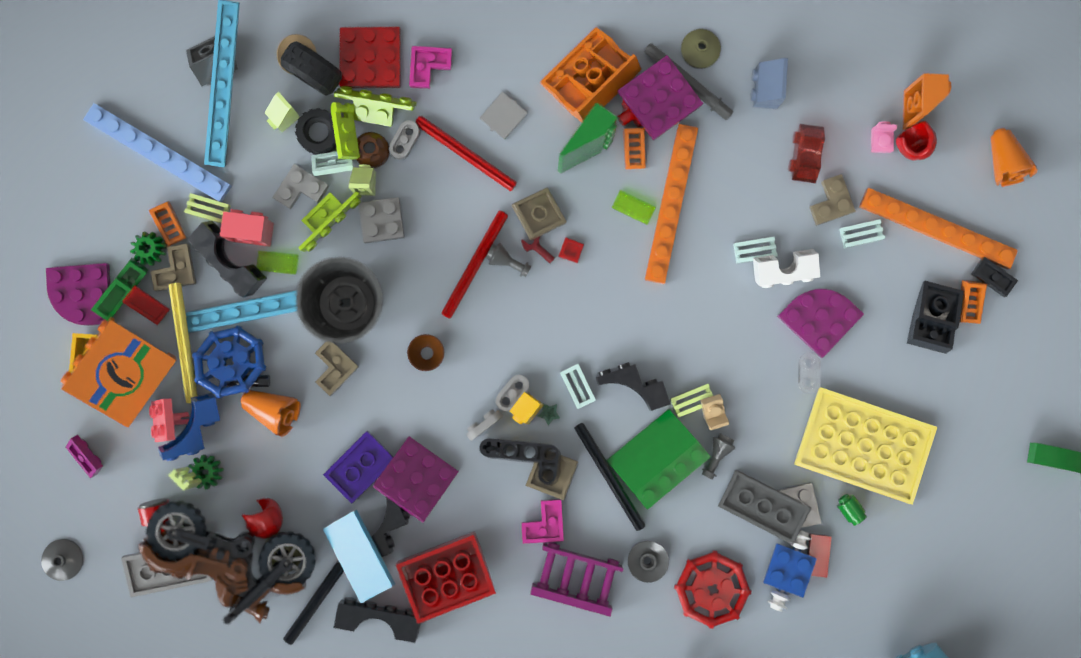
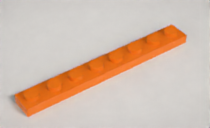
[644,124,698,284]
[859,188,1018,270]

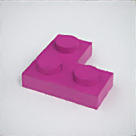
[409,46,452,89]
[522,499,564,544]

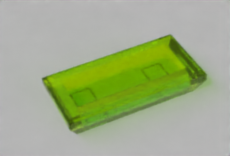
[611,190,656,225]
[256,250,299,275]

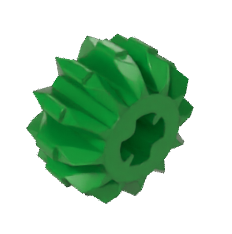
[130,231,167,266]
[188,454,224,490]

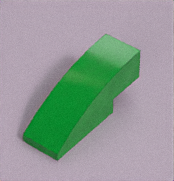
[91,257,149,321]
[1027,442,1081,473]

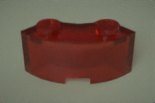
[788,124,825,183]

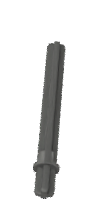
[644,43,733,120]

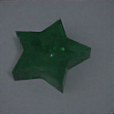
[537,403,560,426]

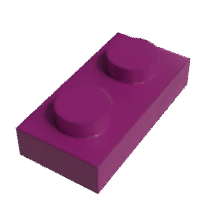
[65,434,103,479]

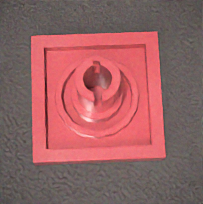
[149,398,190,442]

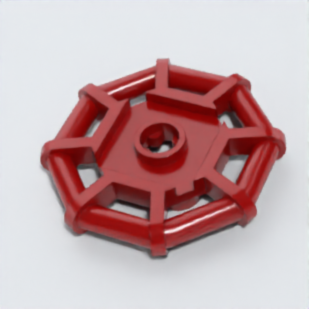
[674,550,752,629]

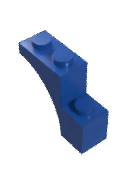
[158,393,220,461]

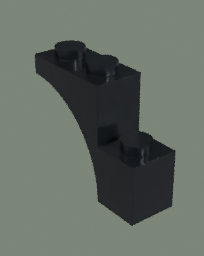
[596,362,671,411]
[371,497,410,557]

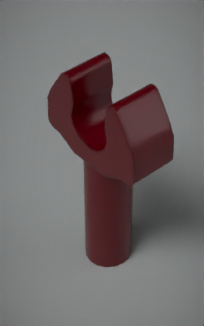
[521,237,555,264]

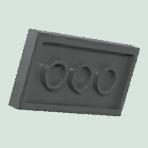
[718,470,811,545]

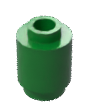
[837,494,867,526]

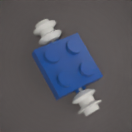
[763,530,817,612]

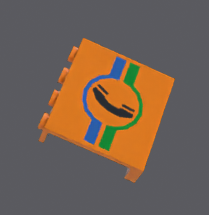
[60,317,176,428]

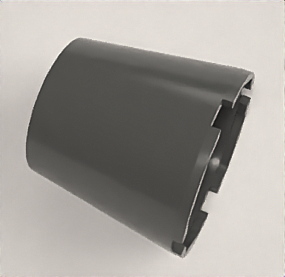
[296,257,383,343]

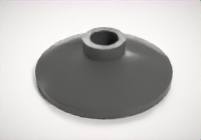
[41,539,83,581]
[627,541,669,583]

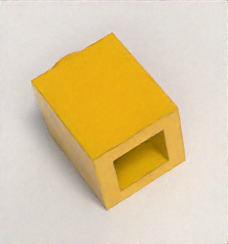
[510,392,543,425]

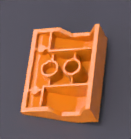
[540,27,642,122]

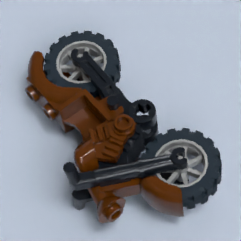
[138,501,316,624]

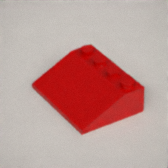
[396,531,496,624]

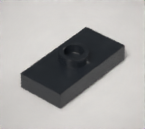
[971,257,1018,297]

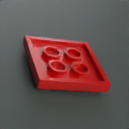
[340,27,401,88]

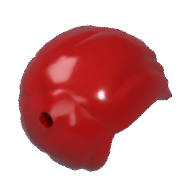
[896,121,937,161]
[242,498,283,539]

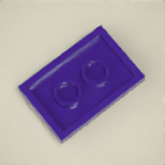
[323,431,393,504]

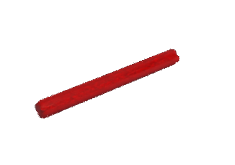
[415,116,517,191]
[442,210,508,319]

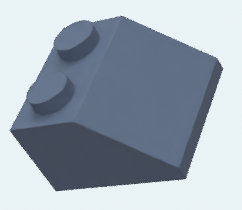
[751,58,788,109]

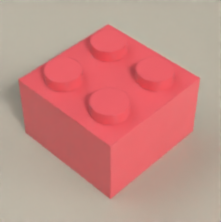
[220,209,274,247]

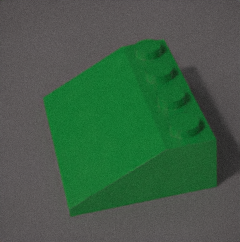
[558,103,618,173]
[606,409,711,510]

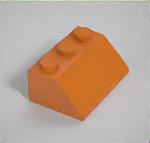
[903,73,951,130]

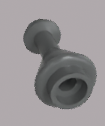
[485,243,531,277]
[702,433,735,480]

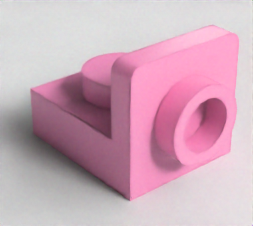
[871,121,897,153]

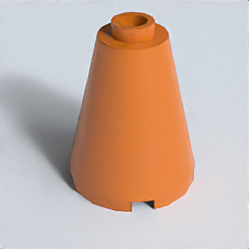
[990,128,1038,187]
[240,390,301,437]

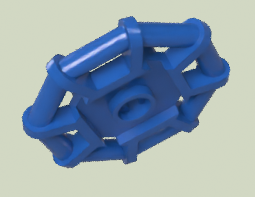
[192,325,267,399]

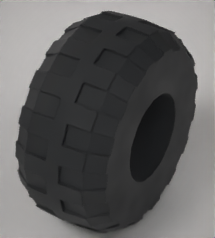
[281,41,342,96]

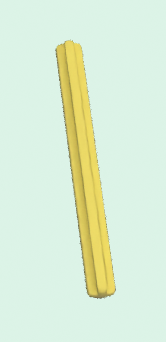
[169,283,198,404]

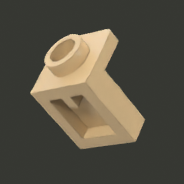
[701,394,729,430]

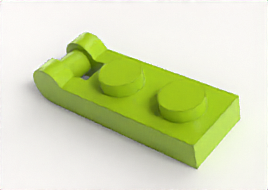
[331,102,360,160]

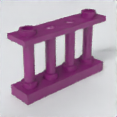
[530,542,623,617]

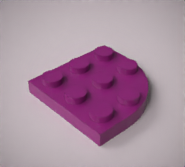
[46,263,110,326]
[777,289,864,358]

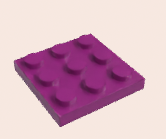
[618,55,703,141]
[372,436,459,523]

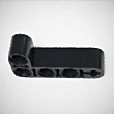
[479,438,561,485]

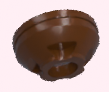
[356,132,390,168]
[407,334,445,371]

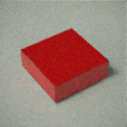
[558,237,584,263]

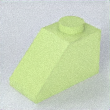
[265,92,300,132]
[349,164,376,196]

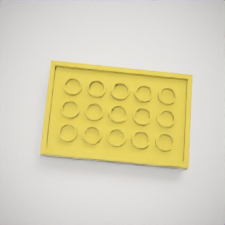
[794,387,937,505]

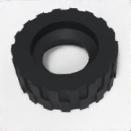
[295,108,337,155]

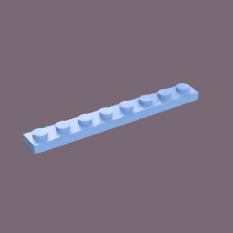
[83,103,232,202]

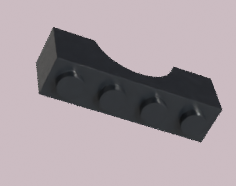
[188,221,267,298]
[333,597,420,643]

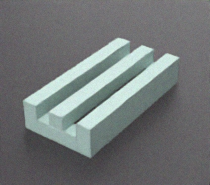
[311,151,354,176]
[839,219,885,248]
[733,237,778,264]
[560,364,596,409]

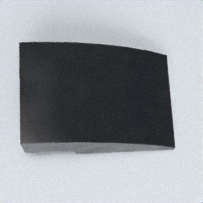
[907,281,964,354]

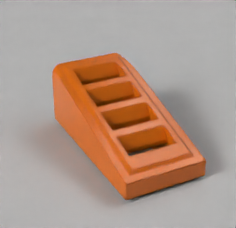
[623,128,646,169]
[149,201,187,246]
[960,280,987,324]

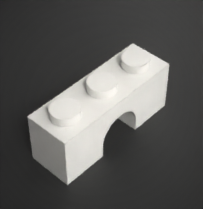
[753,249,820,288]

